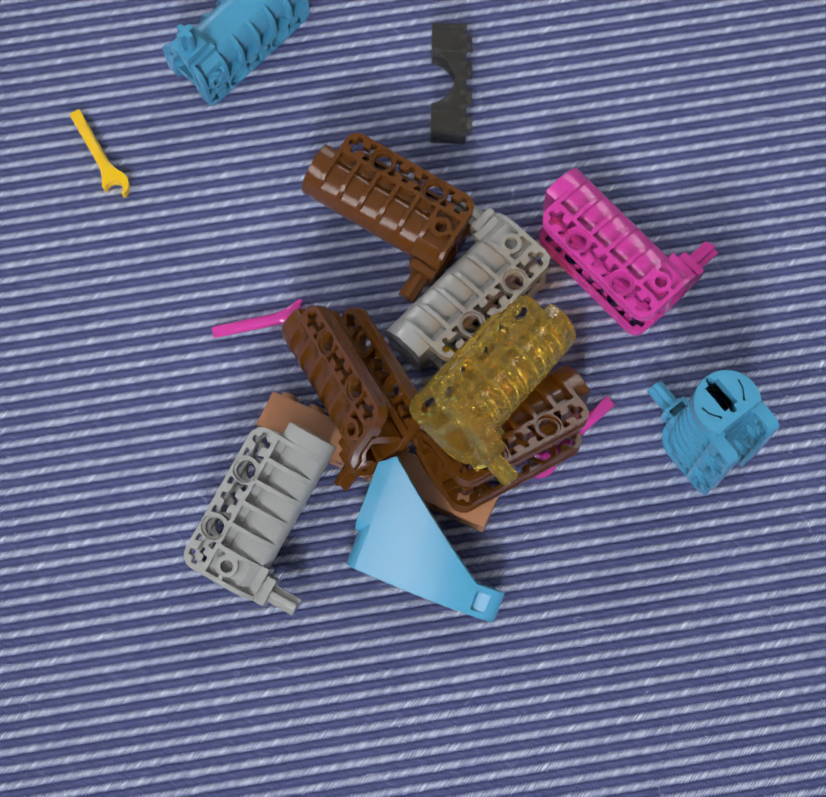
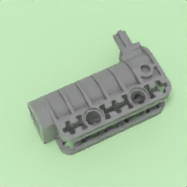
[385,202,550,375]
[184,422,337,616]

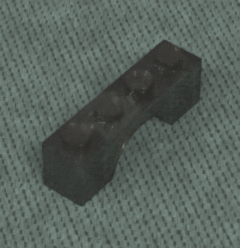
[430,23,472,144]

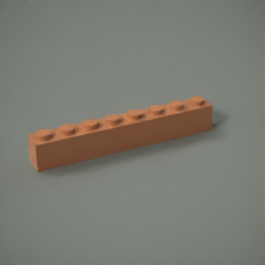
[257,391,499,533]

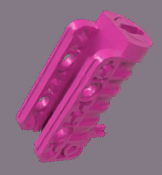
[539,168,718,336]

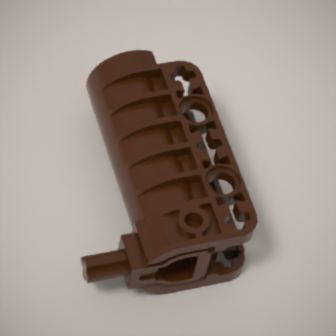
[302,133,474,303]
[282,305,427,491]
[411,365,590,513]

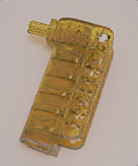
[409,296,576,487]

